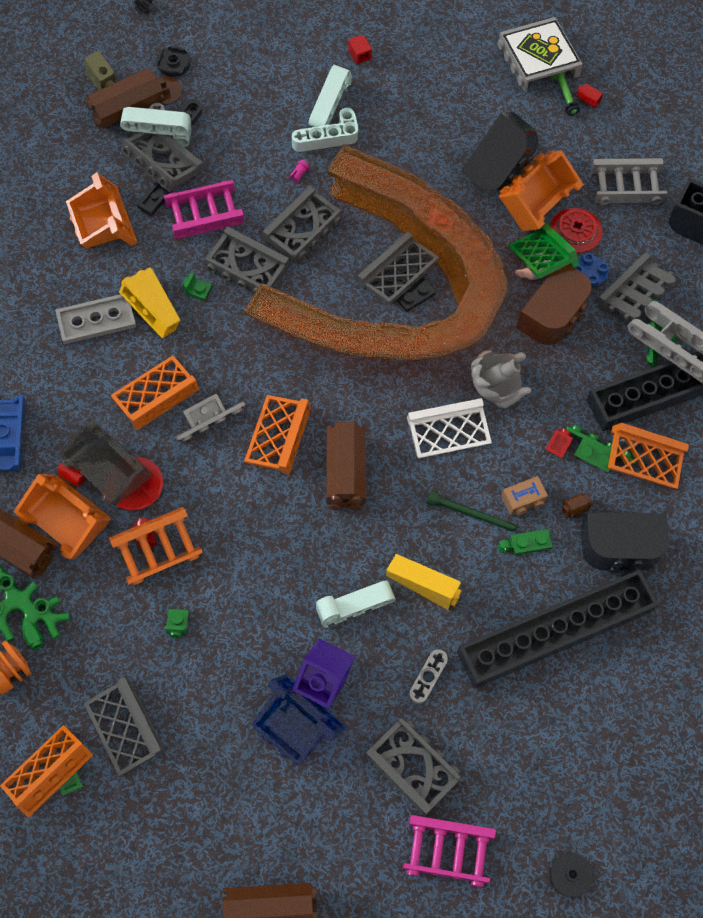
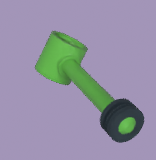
[550,72,580,116]

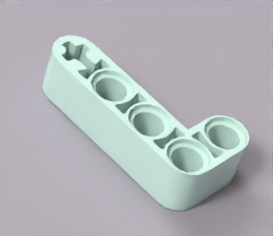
[308,65,352,127]
[120,107,191,147]
[292,108,358,152]
[316,581,396,628]

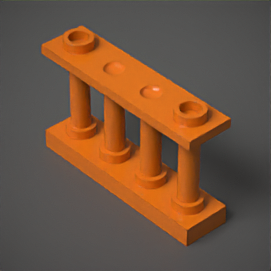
[109,507,203,585]

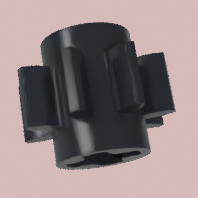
[134,0,154,14]

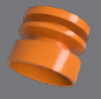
[0,640,32,696]

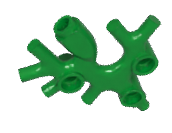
[0,565,70,650]

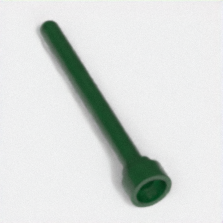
[426,489,517,531]

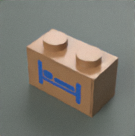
[501,476,548,516]

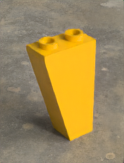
[119,267,180,338]
[386,554,462,610]

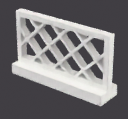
[407,398,492,459]

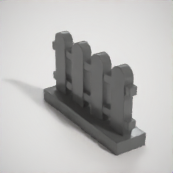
[599,253,676,321]

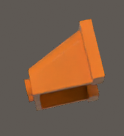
[66,173,138,248]

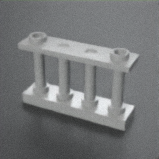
[591,158,667,205]

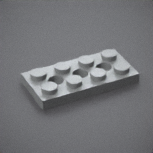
[55,294,136,345]

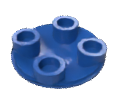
[574,253,609,286]

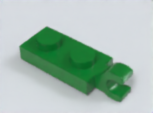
[498,529,553,556]

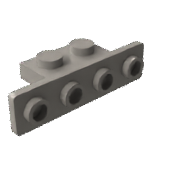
[175,394,245,442]

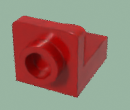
[546,428,574,458]

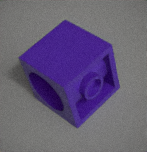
[292,638,356,709]

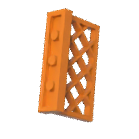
[111,355,199,430]
[244,395,311,475]
[608,423,689,489]
[0,725,93,818]

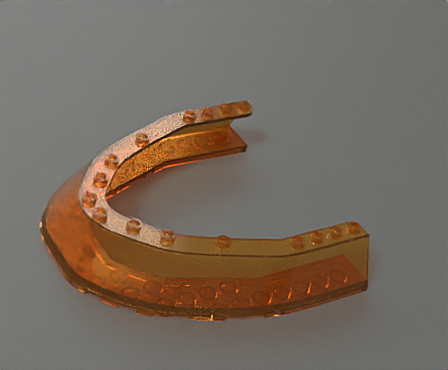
[244,144,507,360]

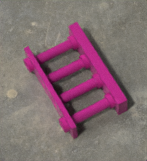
[164,180,244,240]
[402,815,496,887]

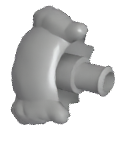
[471,350,532,408]

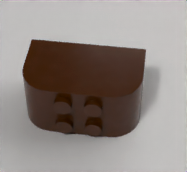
[516,264,591,345]

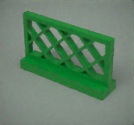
[508,221,580,279]

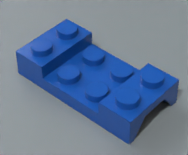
[0,395,26,471]

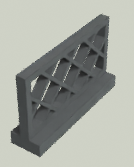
[358,232,440,305]
[84,677,166,777]

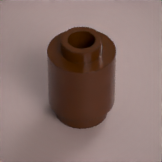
[561,493,592,519]

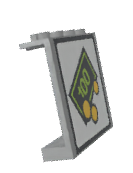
[498,17,583,92]

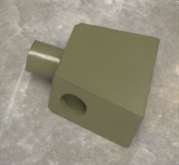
[84,50,115,90]

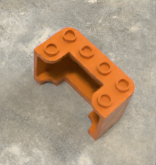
[499,150,584,231]

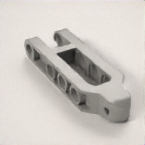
[628,301,703,383]

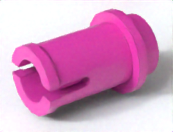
[289,160,309,183]

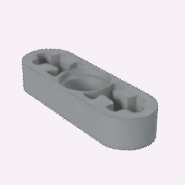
[409,650,448,704]

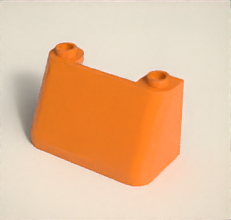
[13,474,111,560]

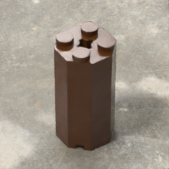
[84,67,165,129]
[326,422,366,510]
[0,509,58,579]
[222,883,317,918]

